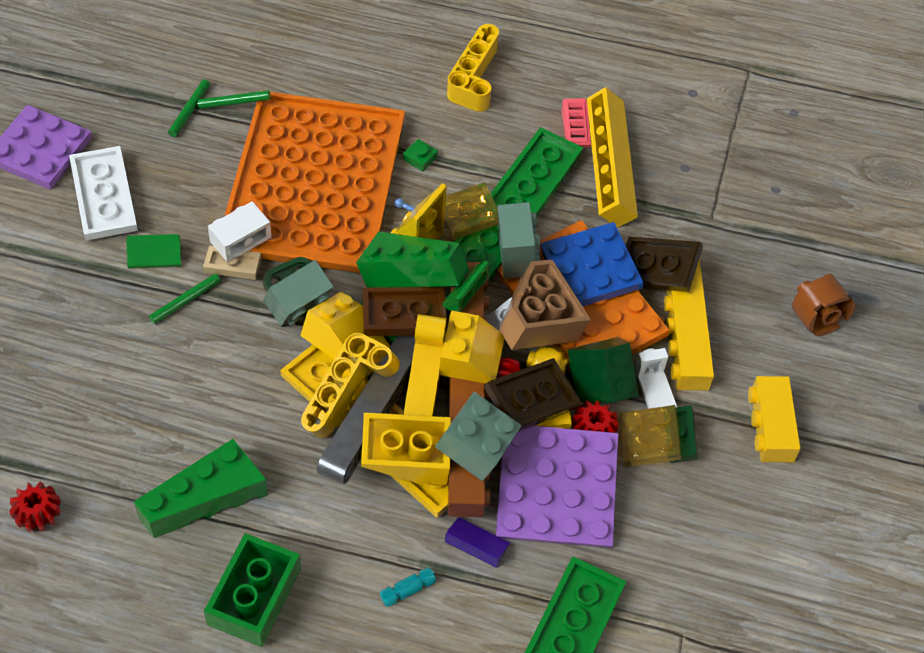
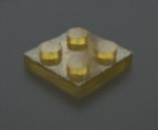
[445,182,498,240]
[620,405,682,467]

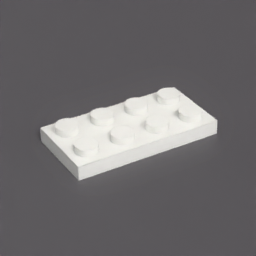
[69,146,138,241]

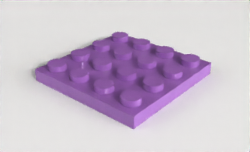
[496,426,618,548]

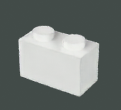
[208,201,272,262]

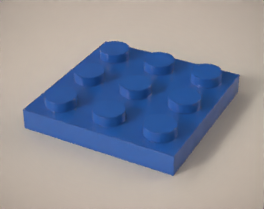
[540,222,643,306]

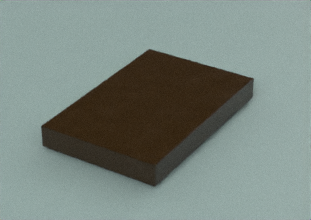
[626,236,703,292]
[484,358,582,432]

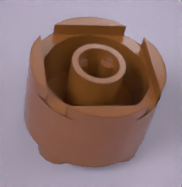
[792,273,856,336]

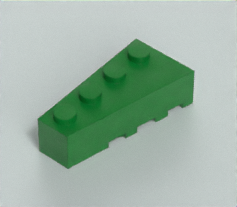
[356,231,470,288]
[134,439,268,538]

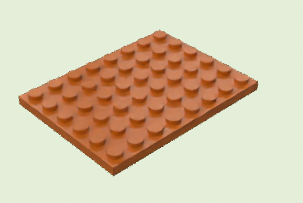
[224,90,405,273]

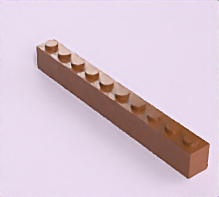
[448,262,490,517]

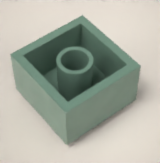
[497,202,540,279]
[263,260,333,327]
[435,392,522,481]

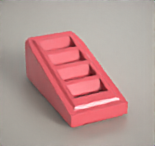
[561,98,591,148]

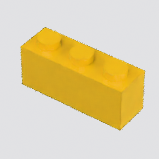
[748,376,800,463]

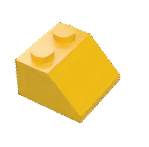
[439,311,505,384]

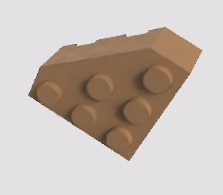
[499,260,591,350]

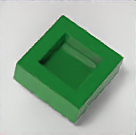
[403,139,438,172]

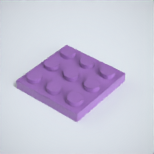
[0,105,93,190]

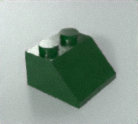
[567,337,638,403]

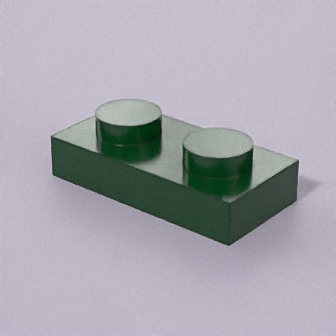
[664,405,698,463]

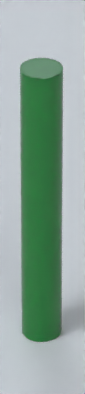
[168,79,211,137]
[198,90,271,109]
[149,273,221,324]

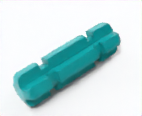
[380,567,436,607]

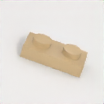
[203,246,261,280]

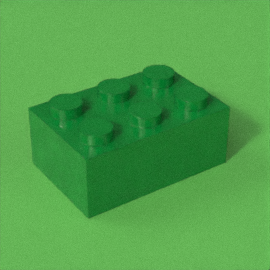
[204,533,301,647]

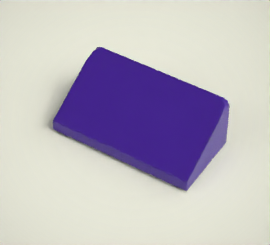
[445,517,510,568]

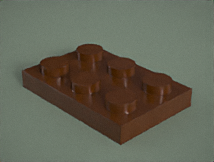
[362,287,447,336]

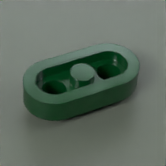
[263,257,311,292]

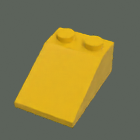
[391,183,447,240]
[300,291,390,381]
[361,412,451,485]

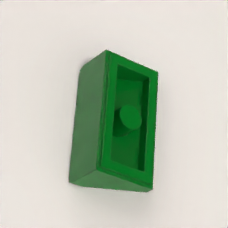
[126,234,182,268]
[442,261,489,312]

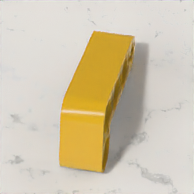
[447,24,499,112]
[404,314,447,416]
[301,333,400,438]

